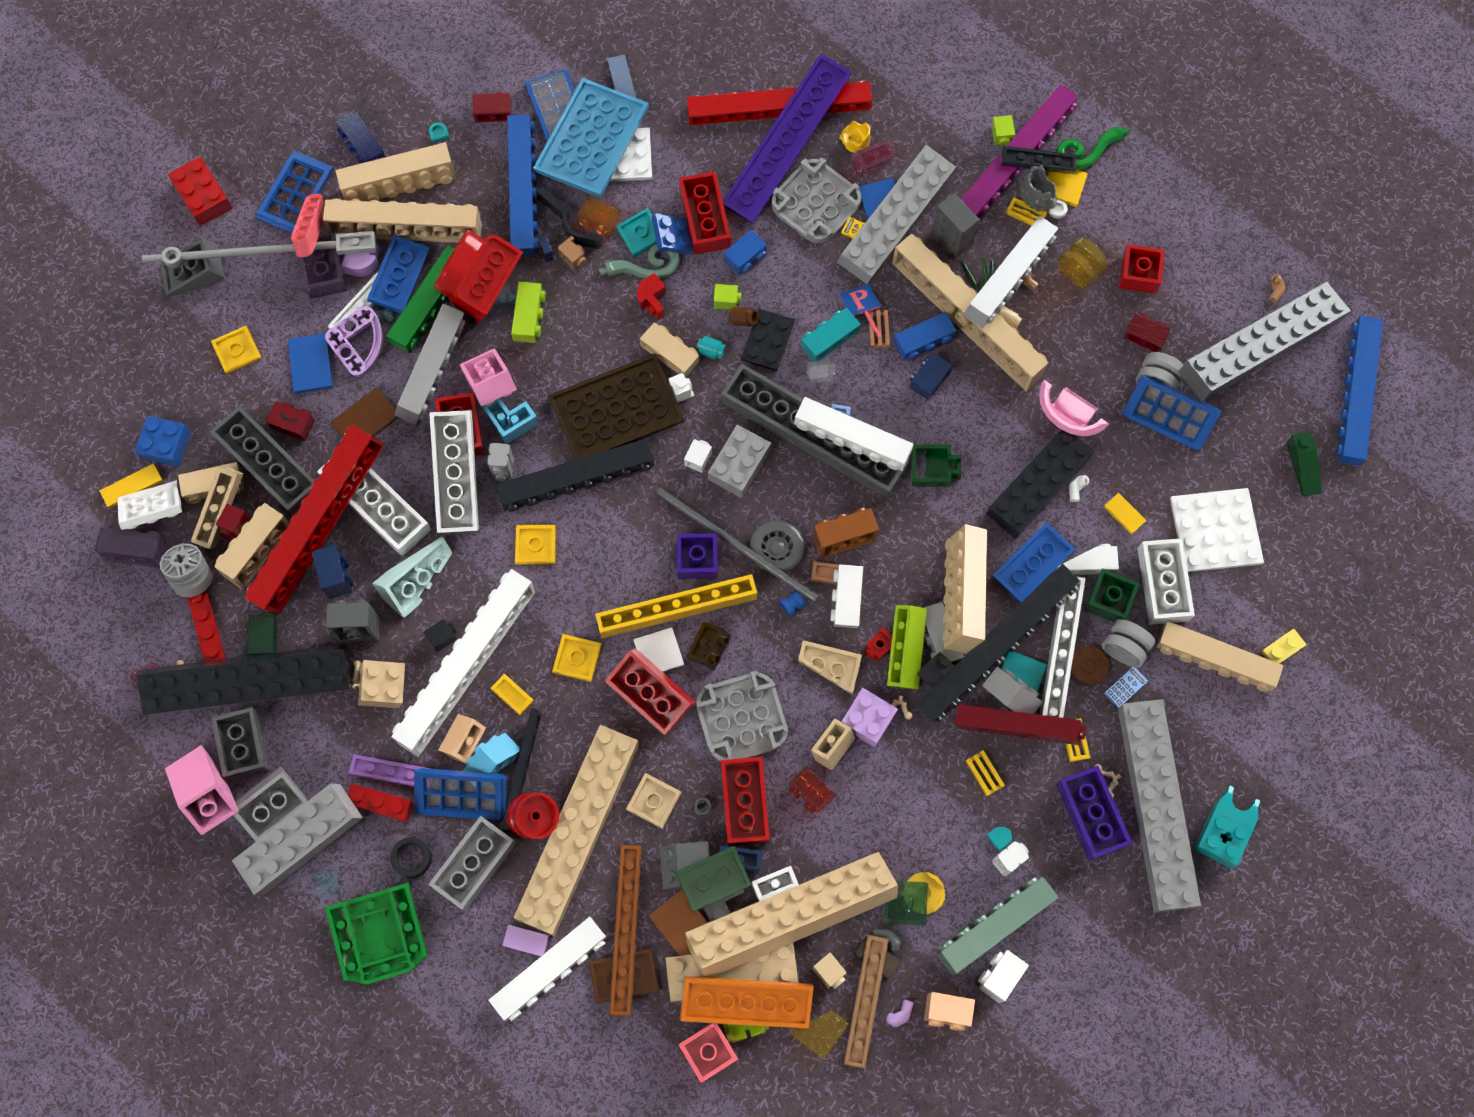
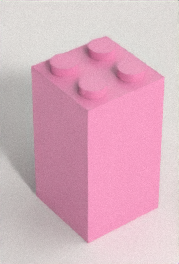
[165,745,238,835]

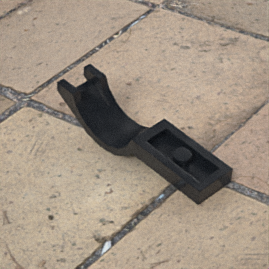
[536,186,603,249]

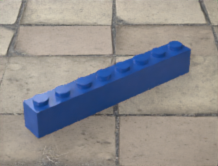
[507,115,539,257]
[1335,315,1383,466]

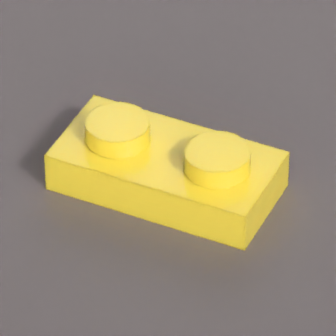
[1261,629,1306,664]

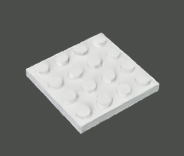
[1170,488,1264,572]

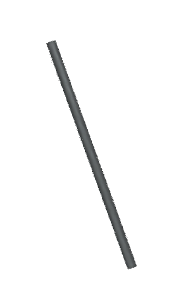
[656,488,819,603]

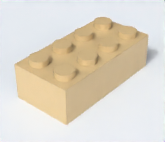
[214,503,290,590]

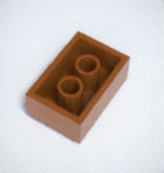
[813,508,879,559]

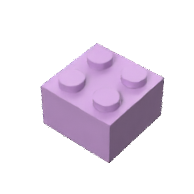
[842,688,898,747]

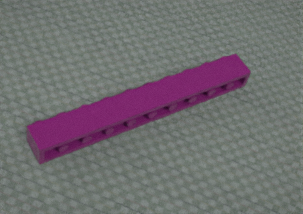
[961,84,1078,218]

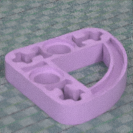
[325,306,383,377]

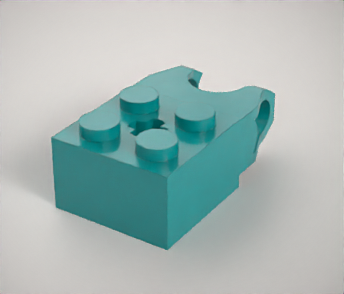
[1193,786,1260,869]

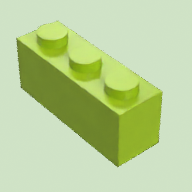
[511,282,546,343]

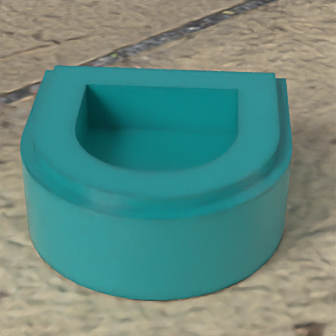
[429,122,450,143]
[987,827,1012,852]

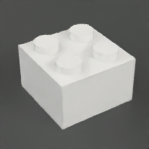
[978,950,1029,1003]

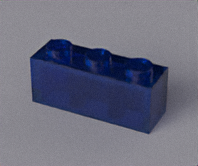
[336,110,386,164]

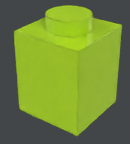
[991,115,1015,146]
[714,284,741,310]

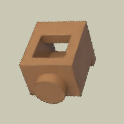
[557,236,587,270]

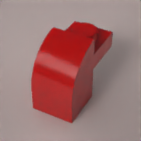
[637,273,666,320]

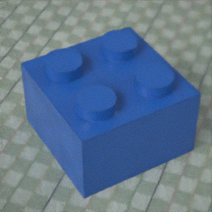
[135,416,191,467]

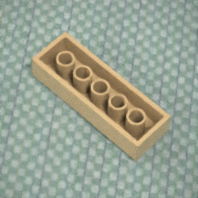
[335,142,456,201]
[942,524,987,654]
[666,943,799,1003]

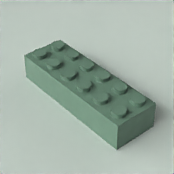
[937,877,1059,976]

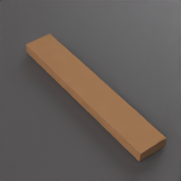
[844,935,889,1069]

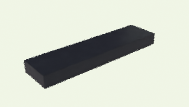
[1001,146,1077,174]

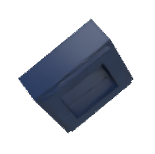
[540,236,553,261]

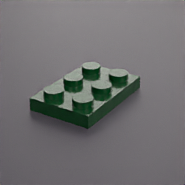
[676,846,751,912]

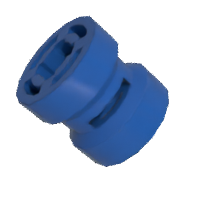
[779,590,806,617]

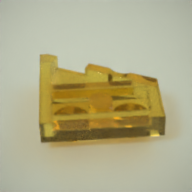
[790,1010,849,1060]

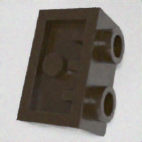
[686,622,731,671]

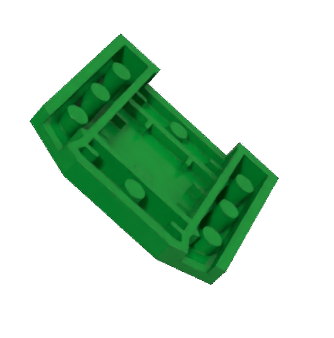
[325,882,428,984]

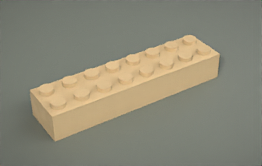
[323,198,482,243]

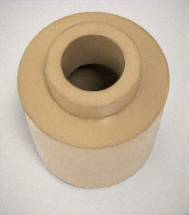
[996,306,1022,329]

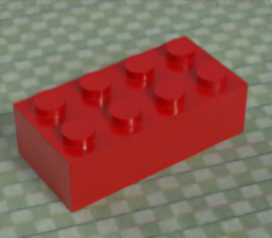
[679,171,731,255]
[605,649,697,735]
[721,757,770,847]

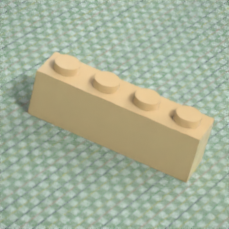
[191,466,243,549]

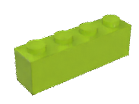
[887,605,927,689]

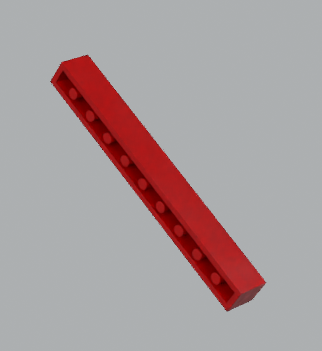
[687,81,872,126]

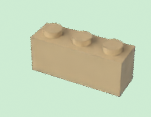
[640,322,699,378]
[178,462,245,504]

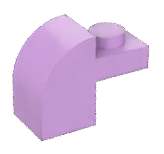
[341,242,379,277]

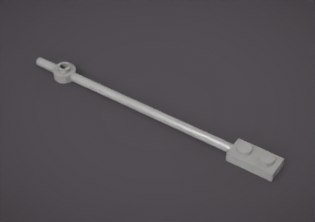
[142,231,376,267]

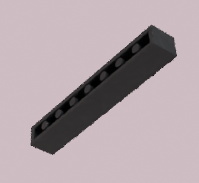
[496,439,654,512]

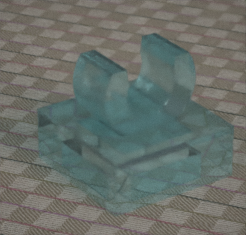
[497,284,517,308]

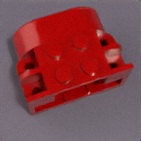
[434,230,523,326]

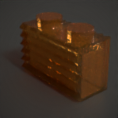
[577,196,622,236]

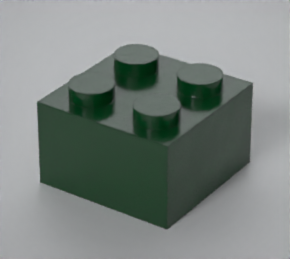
[1084,568,1140,622]

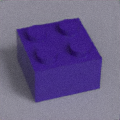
[677,533,718,579]

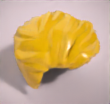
[839,121,871,153]

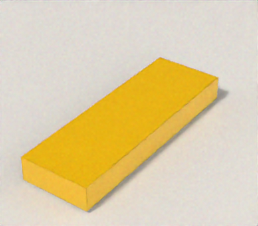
[100,463,163,509]

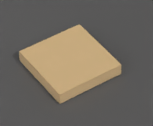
[626,773,682,829]

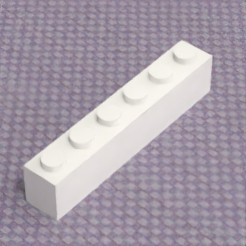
[794,397,913,471]
[489,917,606,1022]

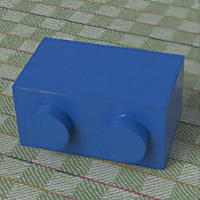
[724,230,767,275]

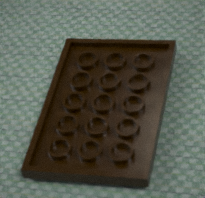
[548,353,685,460]

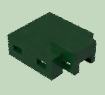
[911,445,961,487]

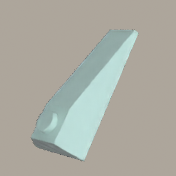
[372,537,452,618]

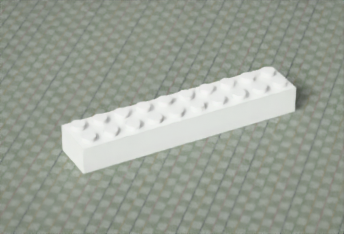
[391,569,535,757]

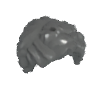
[1019,165,1057,212]

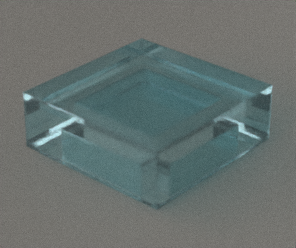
[315,870,340,896]

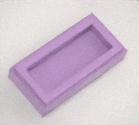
[502,925,549,956]

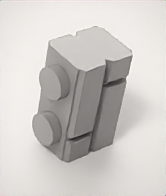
[487,443,514,482]

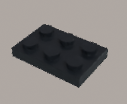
[741,309,795,372]

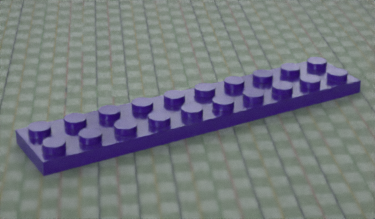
[723,53,852,225]

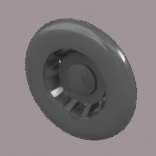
[749,520,805,572]

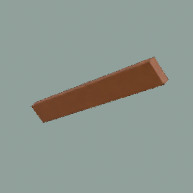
[609,845,642,1017]

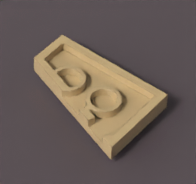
[798,640,862,695]

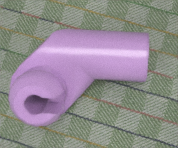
[886,1000,914,1027]

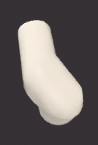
[1069,475,1089,502]

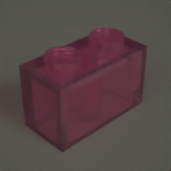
[850,139,896,174]

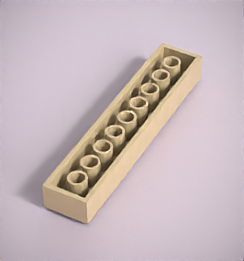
[892,233,1049,391]
[514,725,639,937]
[685,852,898,977]

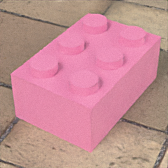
[459,348,517,406]

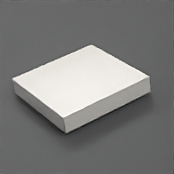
[634,627,684,673]

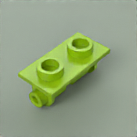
[723,1024,769,1043]

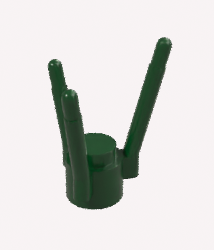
[961,257,994,293]

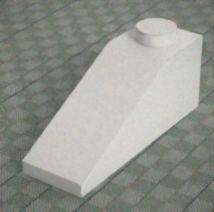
[1057,544,1119,575]

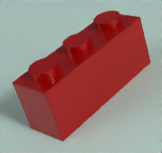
[347,783,415,824]

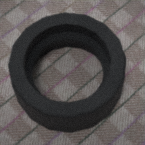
[390,837,432,878]

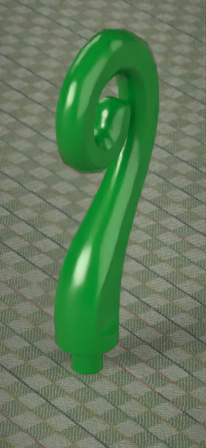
[1056,126,1129,170]

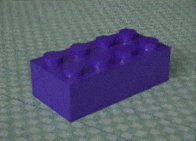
[1056,766,1133,861]

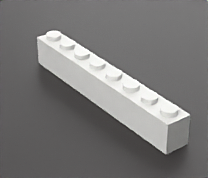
[1039,577,1085,718]

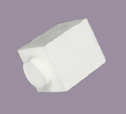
[684,439,712,473]

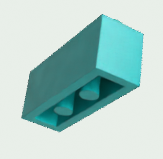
[801,307,861,363]

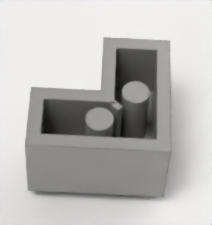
[982,667,1043,714]

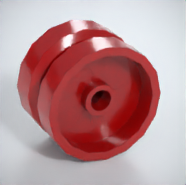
[506,793,559,839]

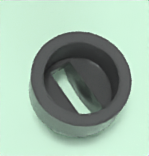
[694,797,711,814]

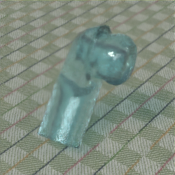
[369,308,395,328]

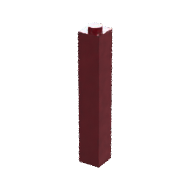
[955,704,1086,745]

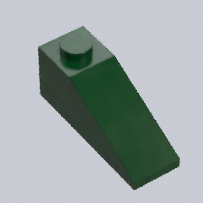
[1286,432,1322,496]

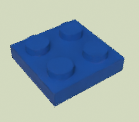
[651,213,693,254]

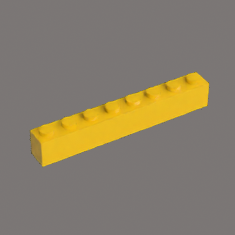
[595,574,757,639]

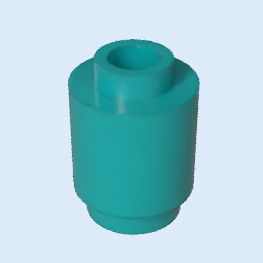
[696,336,726,360]

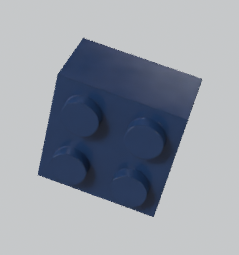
[312,545,354,599]

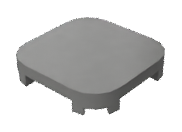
[772,157,861,243]
[696,671,788,762]

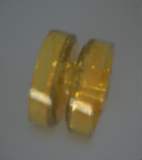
[1058,238,1108,288]

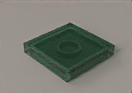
[884,881,928,926]

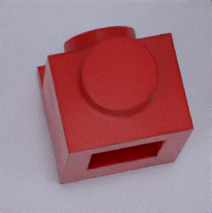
[865,627,892,662]

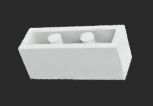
[830,565,863,628]

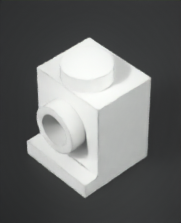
[669,373,694,403]

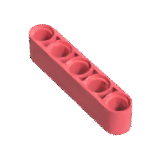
[291,194,325,257]

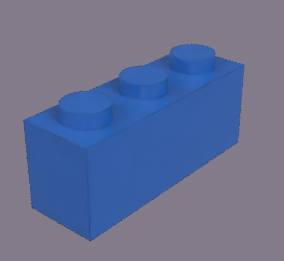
[893,312,956,361]

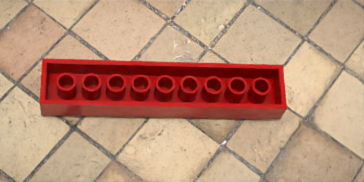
[245,424,385,614]

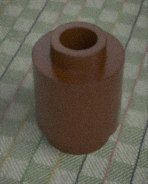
[728,306,758,327]

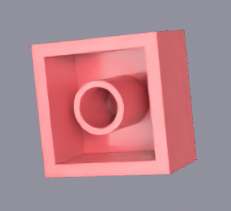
[678,1023,738,1083]

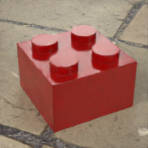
[1118,244,1165,294]

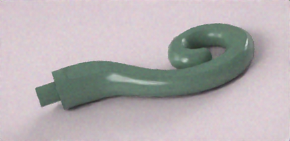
[598,244,680,279]

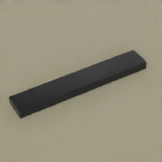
[501,708,541,833]

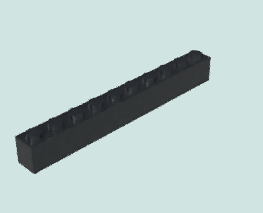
[916,564,1080,723]

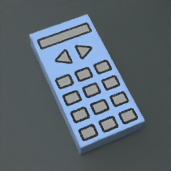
[1104,667,1148,708]

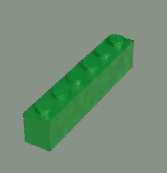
[387,245,454,353]

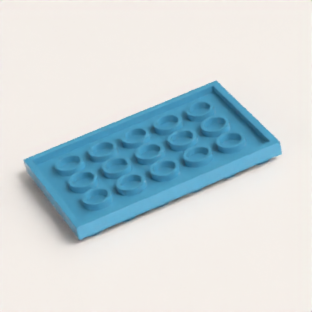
[533,78,649,198]

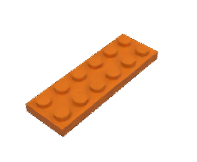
[680,976,814,1029]

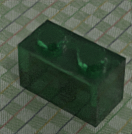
[245,613,277,656]

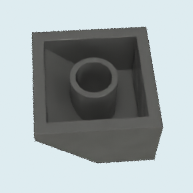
[660,842,709,890]

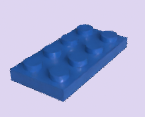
[367,235,430,313]
[992,522,1076,604]

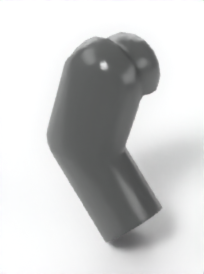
[873,929,901,952]

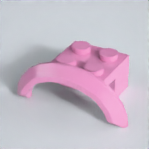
[1039,380,1109,436]

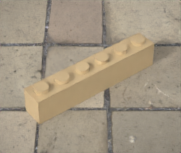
[1156,621,1284,692]

